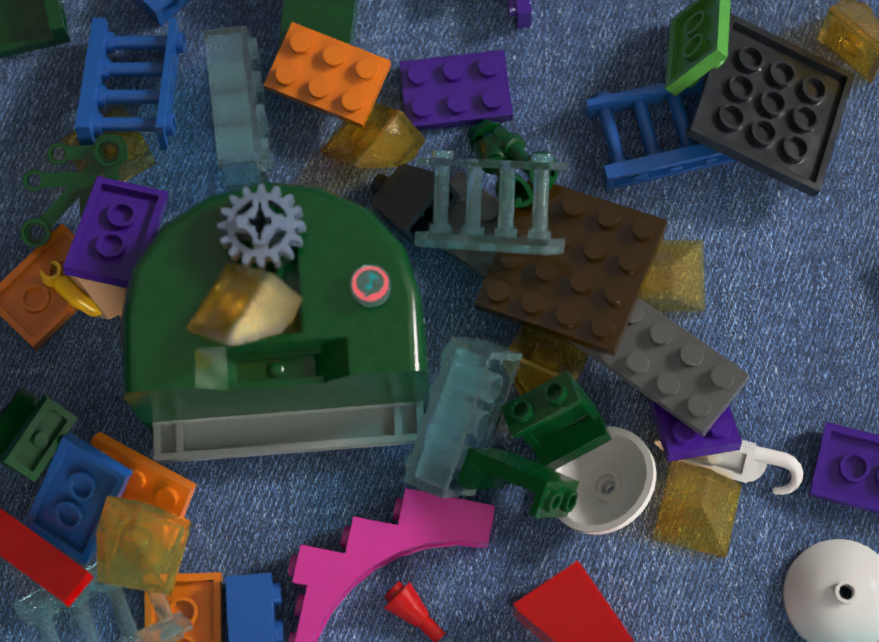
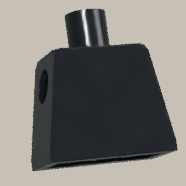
[371,164,461,249]

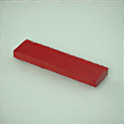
[0,508,94,607]

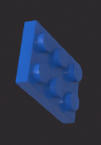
[24,432,133,564]

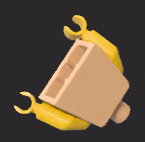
[39,261,127,320]

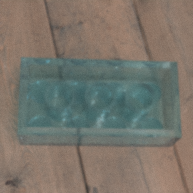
[204,25,275,190]
[403,336,523,498]

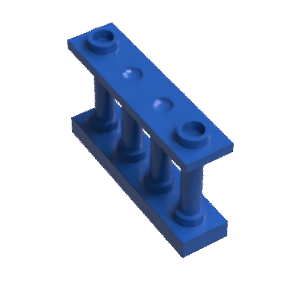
[75,18,186,150]
[584,75,736,191]

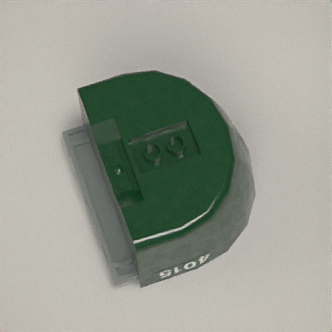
[121,182,431,464]

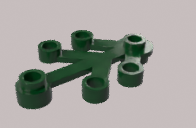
[20,133,129,247]

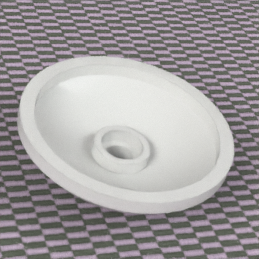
[554,426,656,535]
[783,539,879,642]

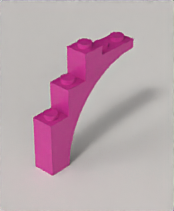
[288,488,495,642]

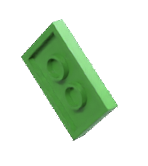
[665,0,731,97]

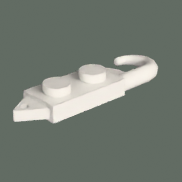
[654,437,803,495]

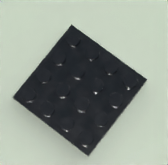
[685,13,855,197]

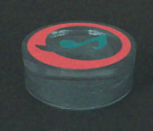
[350,265,391,307]

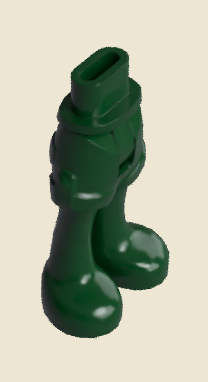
[467,119,558,208]

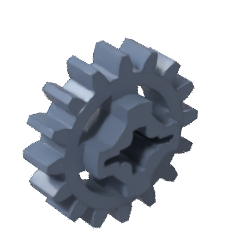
[217,183,306,272]

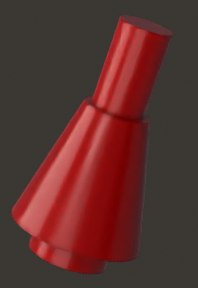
[383,581,445,642]

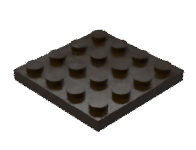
[474,179,668,357]

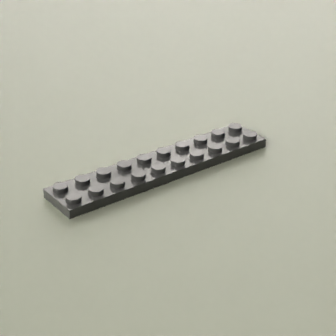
[427,171,749,437]

